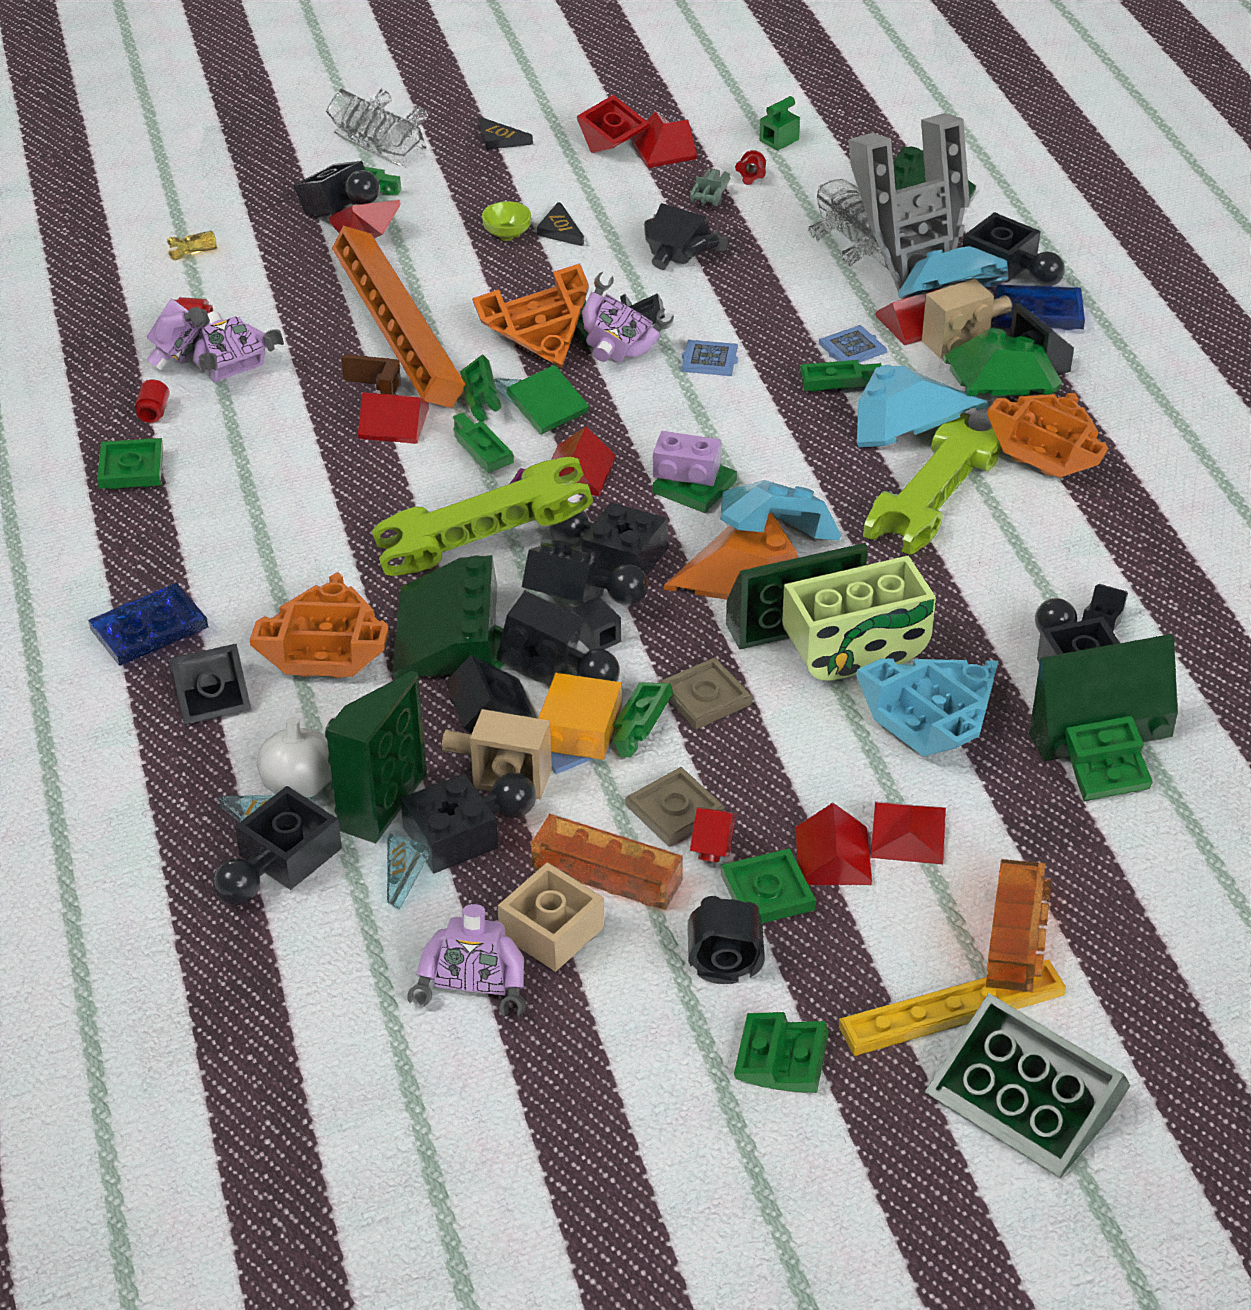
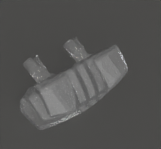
[326,88,428,168]
[808,179,889,270]

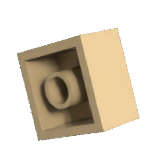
[498,862,604,972]

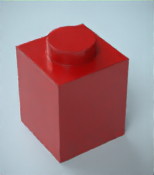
[690,807,737,862]

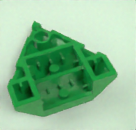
[943,328,1062,396]

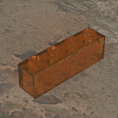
[531,813,683,911]
[986,859,1052,992]

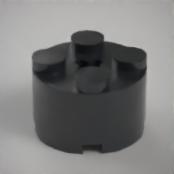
[687,896,765,984]

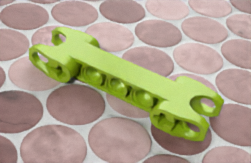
[863,412,1002,555]
[372,457,594,576]

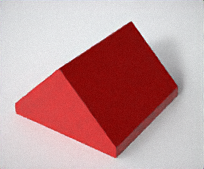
[875,288,941,346]
[358,392,429,444]
[551,426,616,496]
[795,803,872,885]

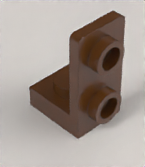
[341,354,401,395]

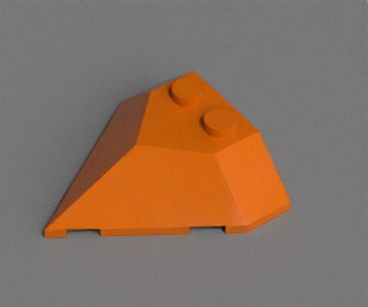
[472,263,589,368]
[987,393,1109,478]
[664,513,798,600]
[250,572,389,678]

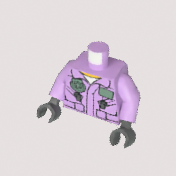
[582,272,674,362]
[147,298,210,370]
[193,311,284,383]
[407,904,527,1017]

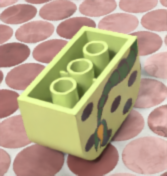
[782,555,936,681]

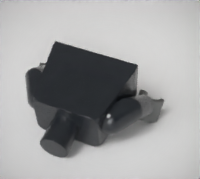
[644,203,729,270]

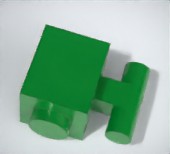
[759,96,800,151]

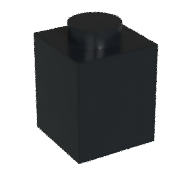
[571,596,621,650]

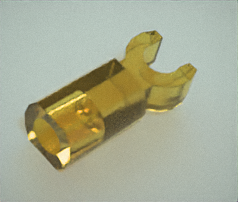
[167,230,217,260]

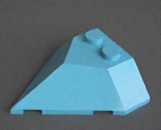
[898,246,1008,298]
[857,365,988,447]
[720,480,841,541]
[856,658,998,757]

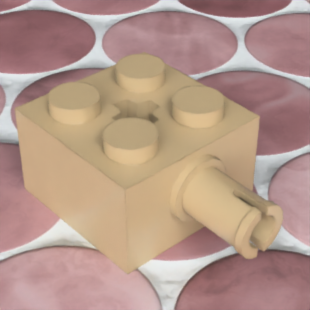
[922,278,1012,359]
[442,709,552,800]

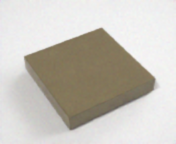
[659,657,753,730]
[625,767,725,847]

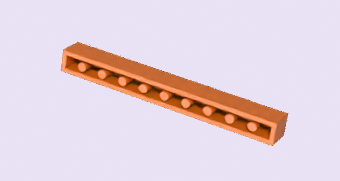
[332,226,465,408]

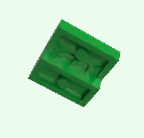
[1065,716,1153,801]
[734,1012,829,1093]

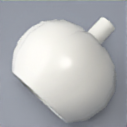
[256,717,332,798]

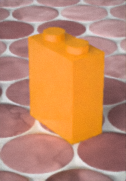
[538,673,622,760]

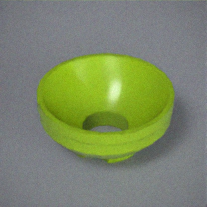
[482,201,531,241]

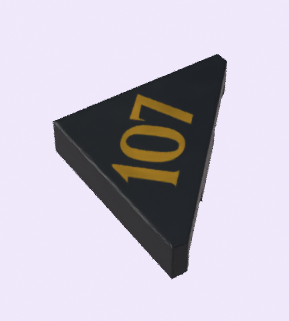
[478,117,533,150]
[537,202,584,246]

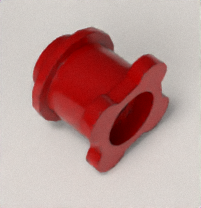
[735,150,766,185]

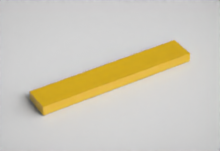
[839,959,1066,1056]

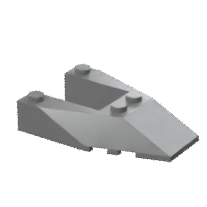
[848,113,970,299]

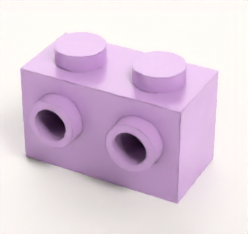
[653,431,721,486]

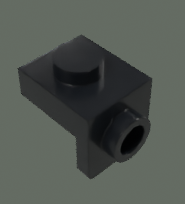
[620,293,665,325]
[1081,584,1128,631]

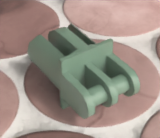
[690,168,730,206]

